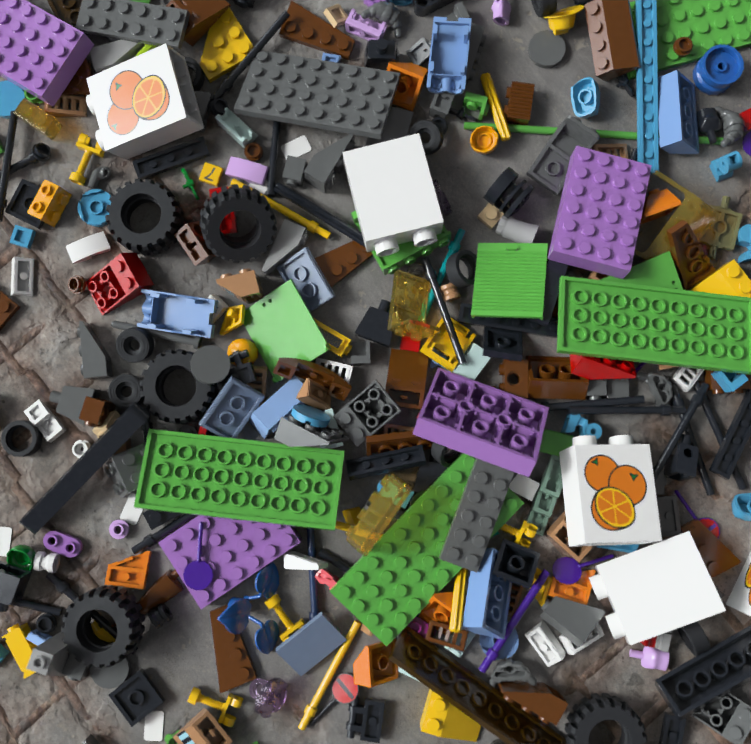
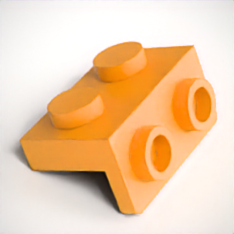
[27,180,72,227]

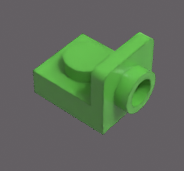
[463,91,490,121]

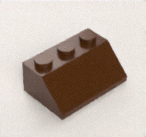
[526,356,589,400]

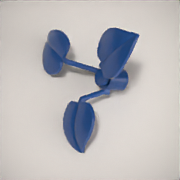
[218,562,279,654]

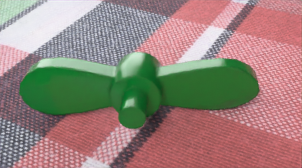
[181,168,200,200]

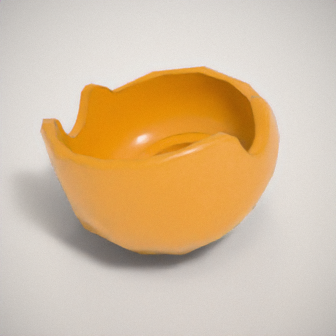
[470,125,499,155]
[227,338,258,366]

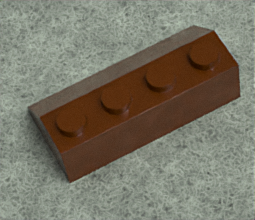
[584,0,641,82]

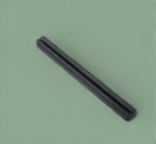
[274,182,365,247]

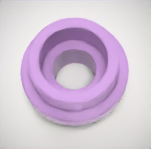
[109,519,129,539]

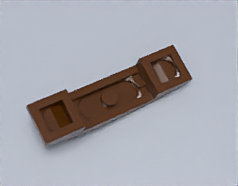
[273,358,352,401]

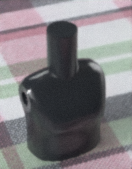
[697,108,721,144]

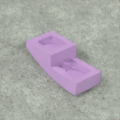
[225,157,269,186]

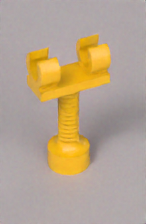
[69,133,105,186]
[500,520,538,548]
[264,593,306,642]
[187,687,243,727]

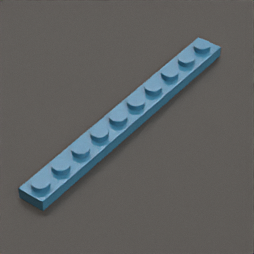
[635,0,659,175]

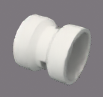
[33,551,60,573]

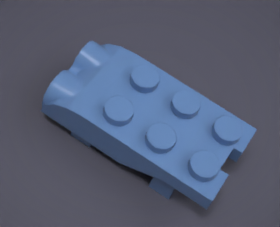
[427,17,472,95]
[137,289,218,338]

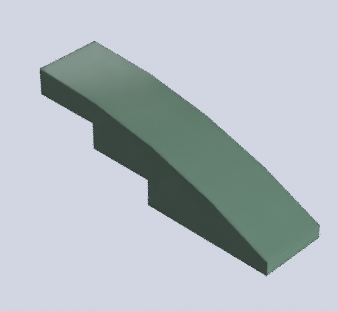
[526,455,563,536]

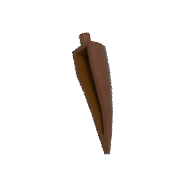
[111,570,184,627]

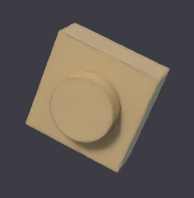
[323,4,348,28]
[477,203,504,229]

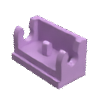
[345,8,387,41]

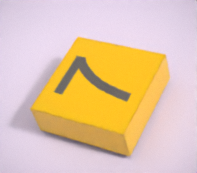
[199,162,223,187]

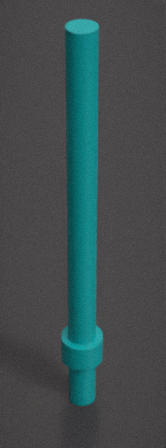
[412,228,466,333]

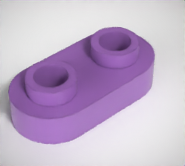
[43,530,83,558]

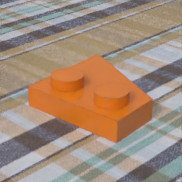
[104,551,152,589]
[547,570,596,605]

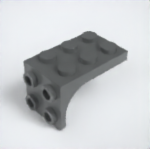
[526,115,600,195]
[105,442,146,498]

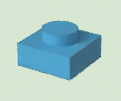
[9,225,36,249]

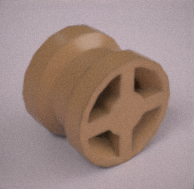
[440,283,461,302]

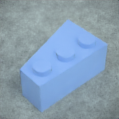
[249,376,305,439]

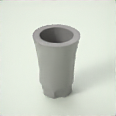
[495,216,539,243]

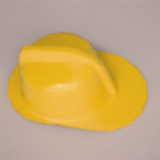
[544,5,584,36]

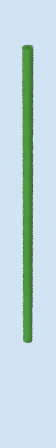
[464,122,724,145]

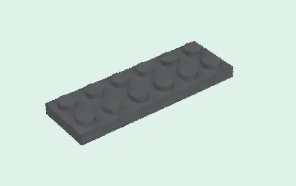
[75,0,190,50]
[439,458,514,573]

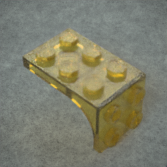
[387,270,441,341]

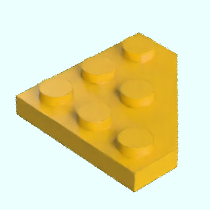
[200,7,253,83]

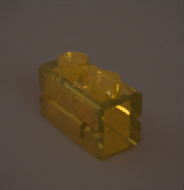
[14,98,63,140]

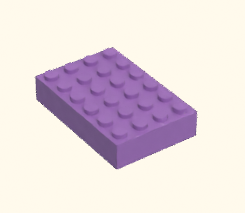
[0,0,94,107]
[547,146,652,279]
[413,367,549,477]
[158,516,302,609]

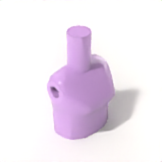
[491,0,511,26]
[629,646,669,671]

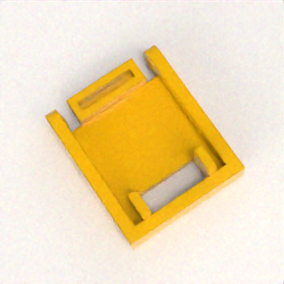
[420,318,476,372]

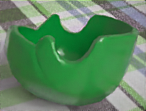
[6,545,36,571]

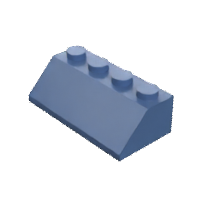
[658,70,699,154]
[462,548,512,639]

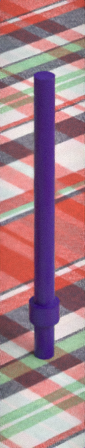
[478,569,550,674]

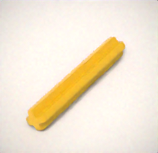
[480,72,511,141]
[449,568,468,633]

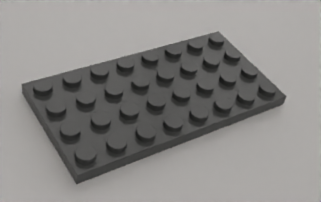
[234,50,401,139]

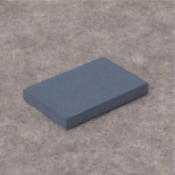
[276,247,336,313]
[199,376,265,438]
[276,611,347,676]

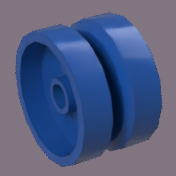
[693,44,744,95]

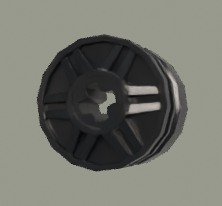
[483,167,534,218]

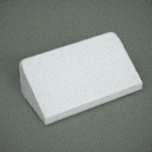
[11,257,34,296]
[525,621,566,667]

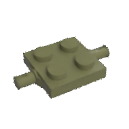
[696,196,743,259]

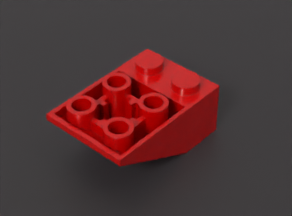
[86,252,154,315]
[570,354,636,380]

